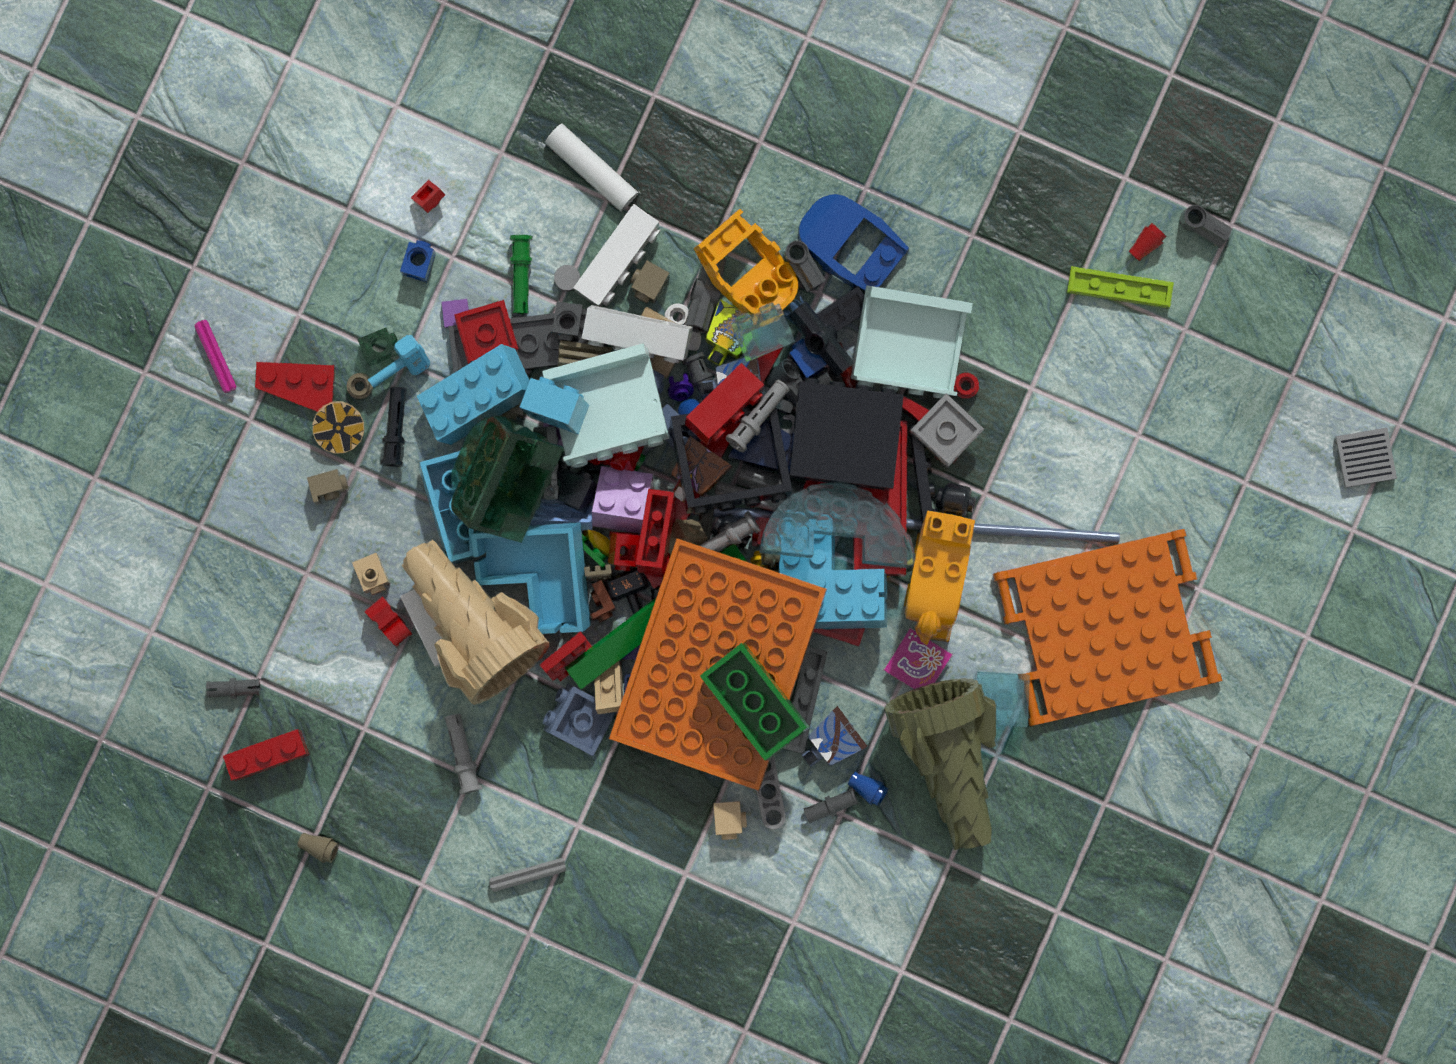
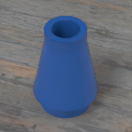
[848,772,889,806]

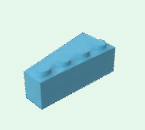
[418,448,474,565]

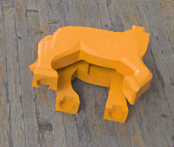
[903,511,975,645]

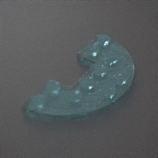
[760,483,915,569]

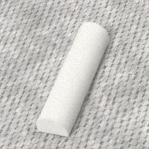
[545,124,639,212]

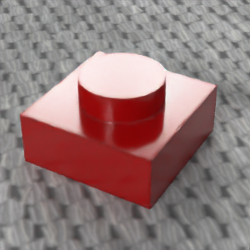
[411,180,445,213]

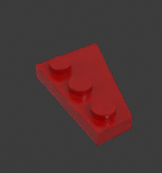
[255,362,335,412]

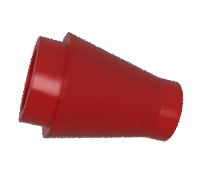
[1129,223,1167,262]

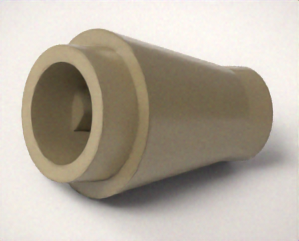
[297,833,339,863]

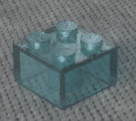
[731,303,795,362]
[975,671,1030,728]

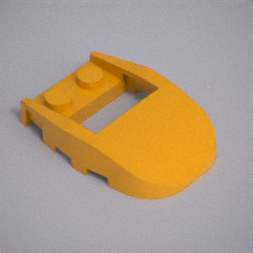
[693,209,798,319]

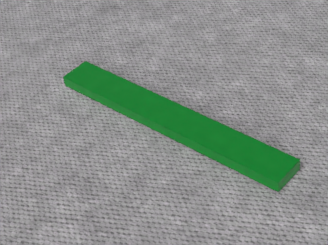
[564,544,747,689]

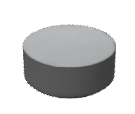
[554,265,580,292]

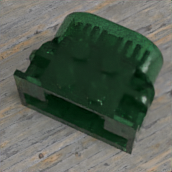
[451,416,564,543]

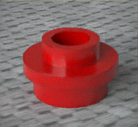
[954,373,979,399]

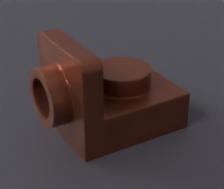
[590,580,616,623]

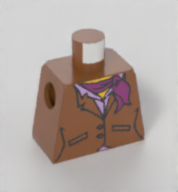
[671,436,732,503]

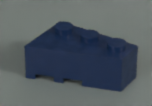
[728,420,793,473]

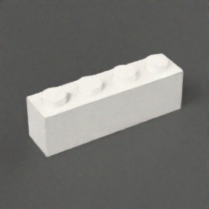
[573,204,661,307]
[582,305,693,363]

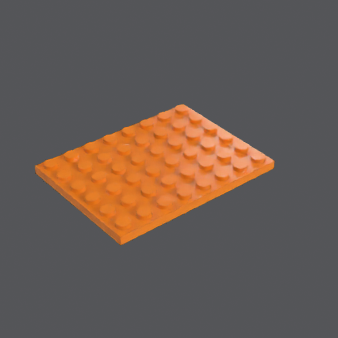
[609,539,827,791]

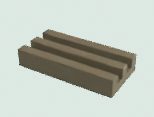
[557,340,612,367]
[584,564,613,582]

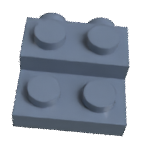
[543,684,616,756]

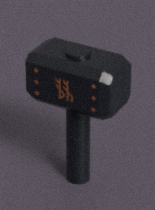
[605,568,649,615]

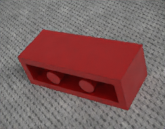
[685,363,764,446]
[636,489,677,576]
[223,729,310,781]

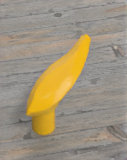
[583,530,621,557]

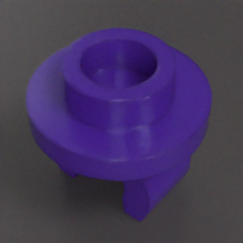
[667,374,694,401]

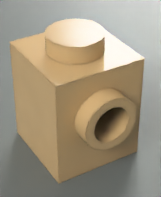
[352,553,390,595]
[713,801,747,840]

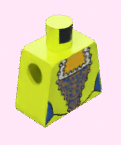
[706,299,764,366]

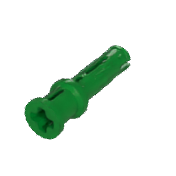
[509,235,533,314]

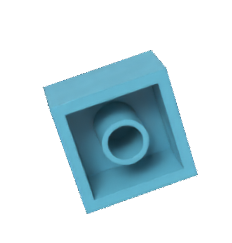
[520,377,590,434]

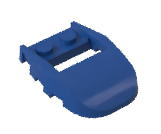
[798,194,909,291]

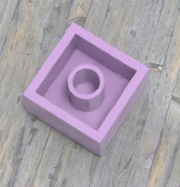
[592,466,653,534]

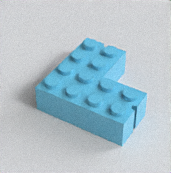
[779,519,887,629]
[471,523,591,634]

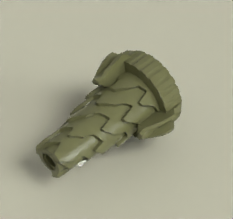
[884,678,996,850]

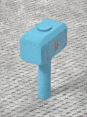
[368,335,430,388]

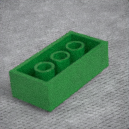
[700,643,810,761]

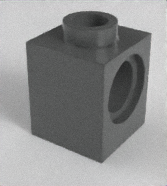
[552,301,584,342]

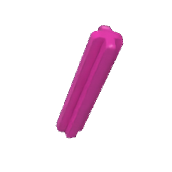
[194,320,236,393]

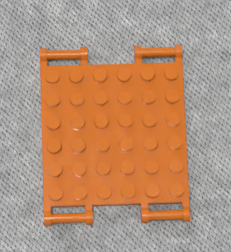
[992,529,1223,727]

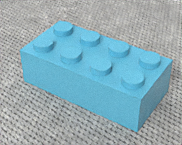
[417,344,530,445]

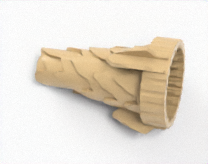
[402,540,550,705]

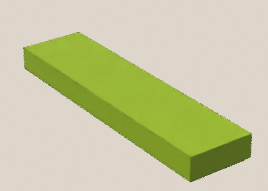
[1067,266,1174,309]

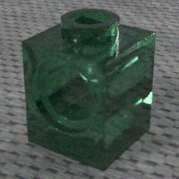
[357,327,398,367]

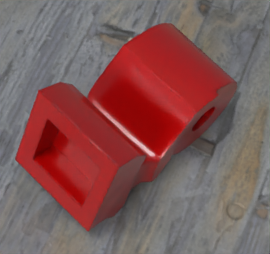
[364,596,413,647]

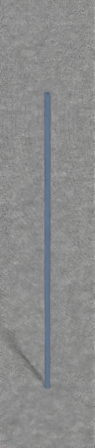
[521,494,1120,543]

